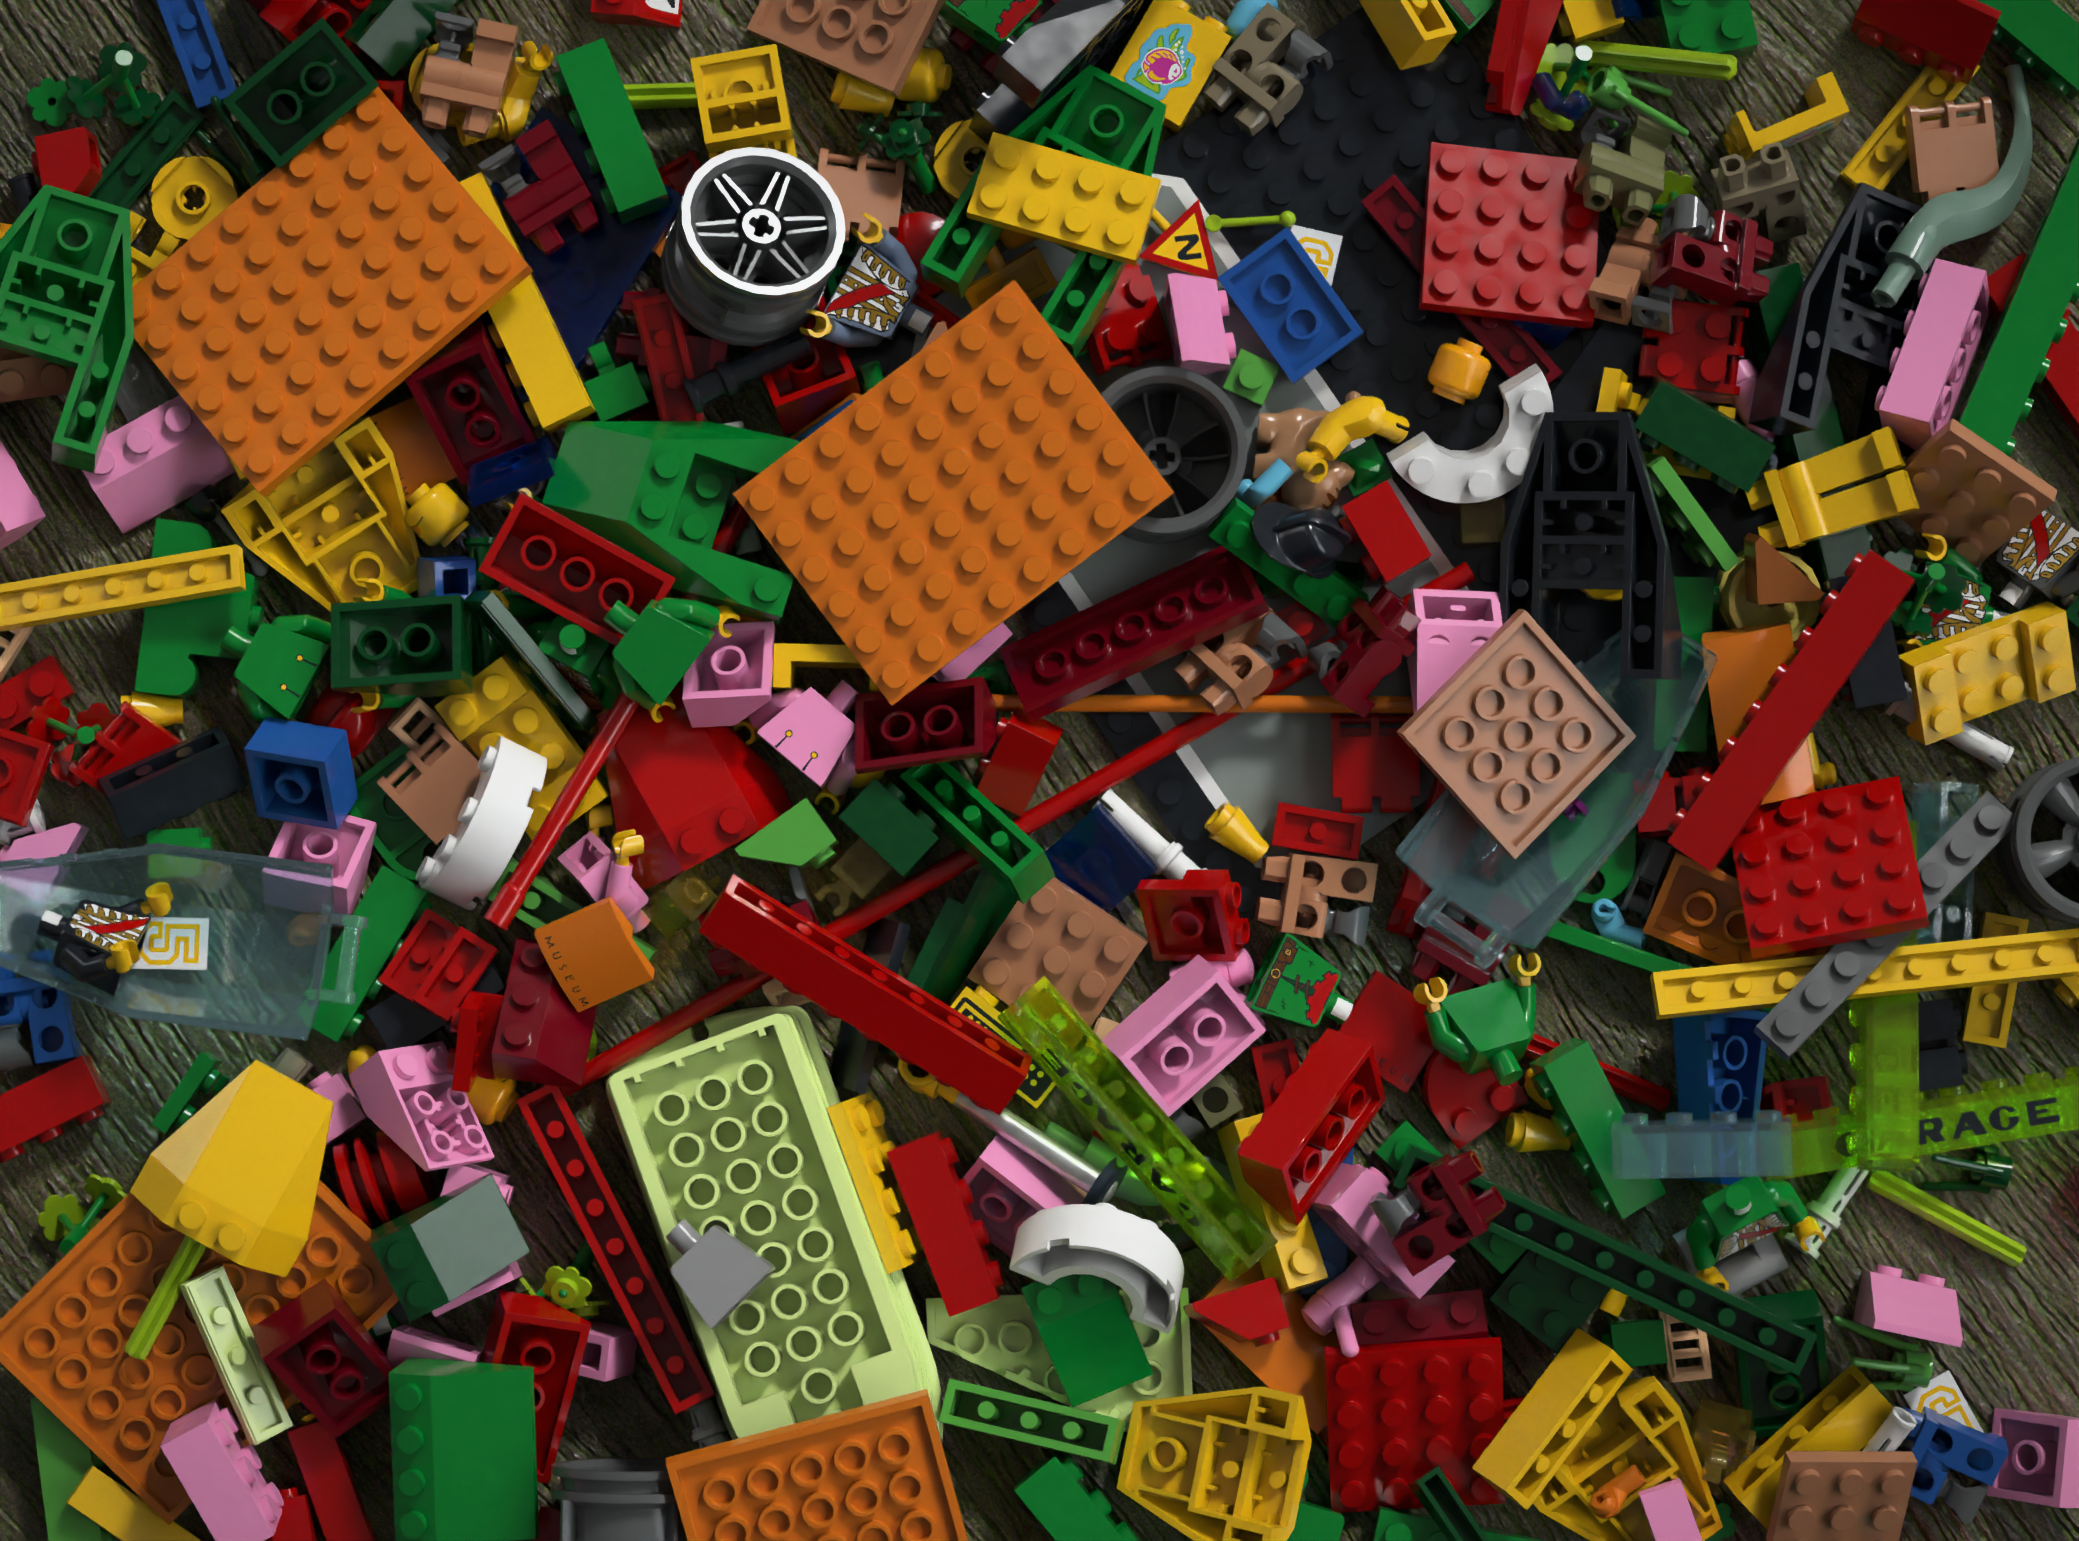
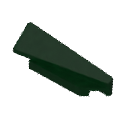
[878,867,1018,1060]

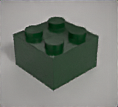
[839,778,941,879]
[1485,1249,1611,1354]

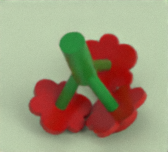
[26,696,118,788]

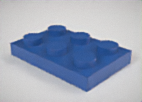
[1218,226,1364,384]

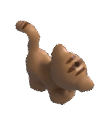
[1252,391,1361,510]

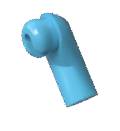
[1225,0,1279,44]
[1234,458,1293,509]
[1591,898,1647,950]

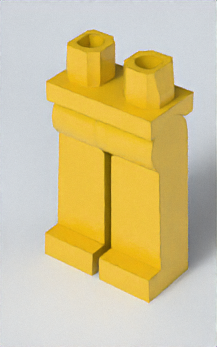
[1745,426,1920,549]

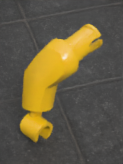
[456,41,554,146]
[1296,396,1409,483]

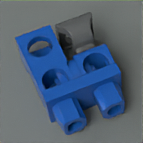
[0,949,82,1072]
[1878,1406,2009,1524]

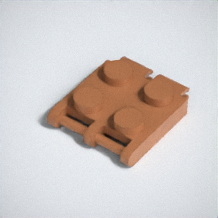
[1904,96,1999,206]
[817,148,906,245]
[377,721,481,845]

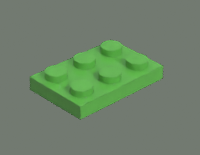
[1642,450,1740,572]

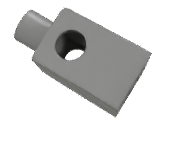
[666,1219,776,1329]

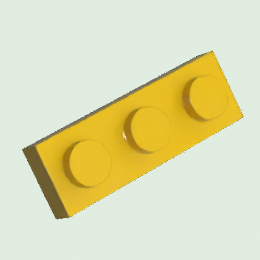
[1960,912,2029,1048]

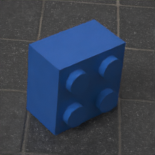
[244,717,358,830]

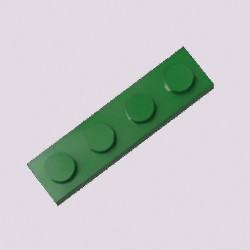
[1207,497,1370,628]

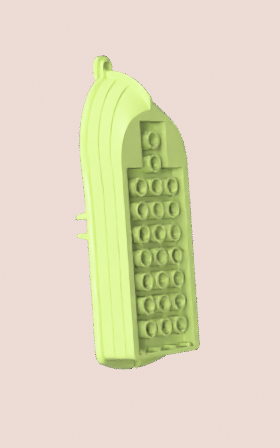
[605,1005,943,1442]

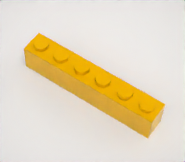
[459,172,596,434]

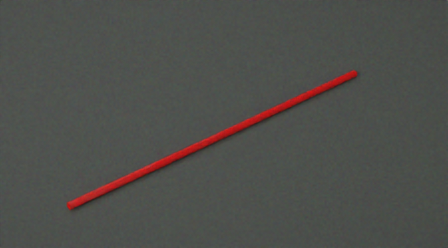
[559,562,1476,1098]

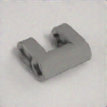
[1672,1227,1788,1295]

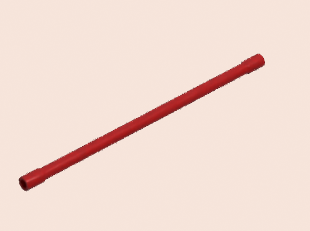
[483,434,781,932]

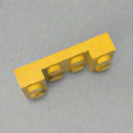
[1899,601,2076,746]
[434,654,610,840]

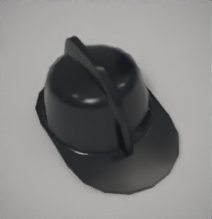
[1252,502,1351,579]

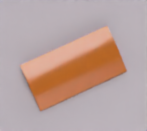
[1701,621,1815,804]
[1642,849,1829,965]
[1197,1247,1340,1434]

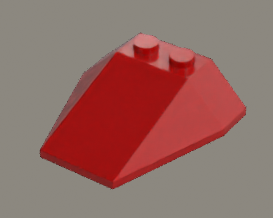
[597,681,793,890]

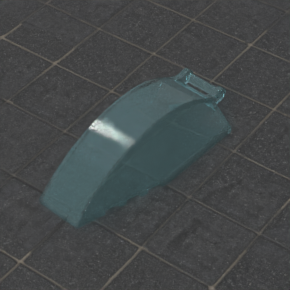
[1395,629,1718,969]
[0,843,368,1041]

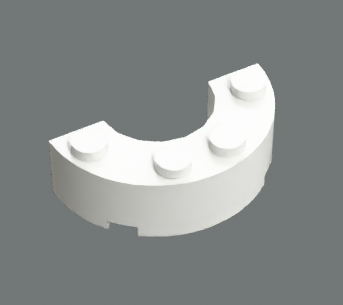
[1387,363,1554,503]
[415,735,547,911]
[1009,1203,1184,1334]

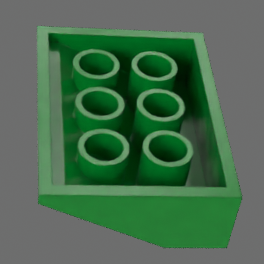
[389,1357,539,1541]

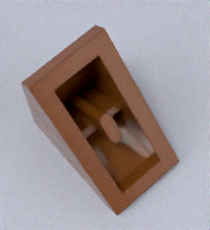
[1743,532,1824,605]

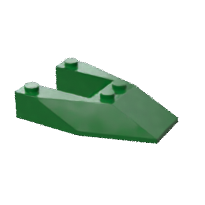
[920,64,1167,359]
[0,184,134,473]
[542,421,800,626]

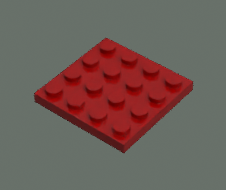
[1419,142,1599,329]
[1732,776,1930,959]
[1324,1337,1506,1513]

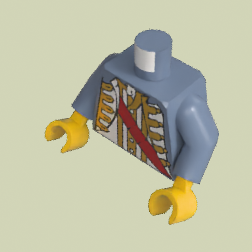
[800,213,934,348]

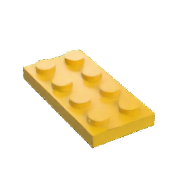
[966,132,1161,266]
[827,1092,926,1274]

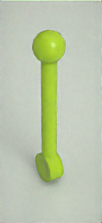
[1205,211,1296,233]

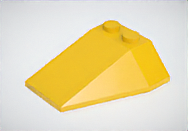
[221,415,420,612]
[130,1059,334,1278]
[1533,1376,1723,1541]
[1116,1387,1312,1541]

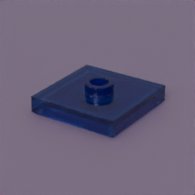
[467,436,556,507]
[1045,803,1158,913]

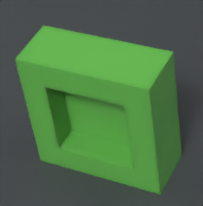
[1222,349,1280,408]

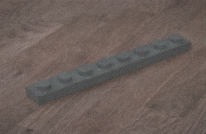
[1753,791,2014,1061]

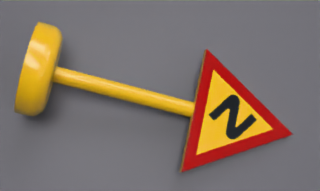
[1138,199,1219,282]

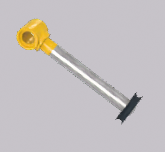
[898,1059,1128,1205]

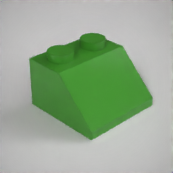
[735,798,840,870]

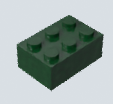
[1632,375,1776,494]

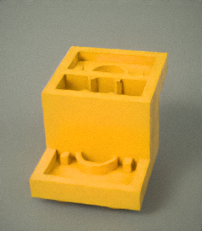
[690,44,797,160]

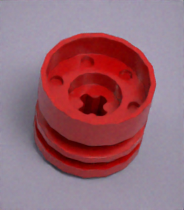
[333,1130,435,1229]

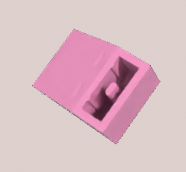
[1406,589,1503,714]
[349,1041,495,1172]

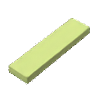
[179,1265,293,1446]

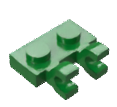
[151,1051,231,1134]

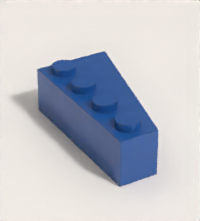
[1673,1010,1768,1185]

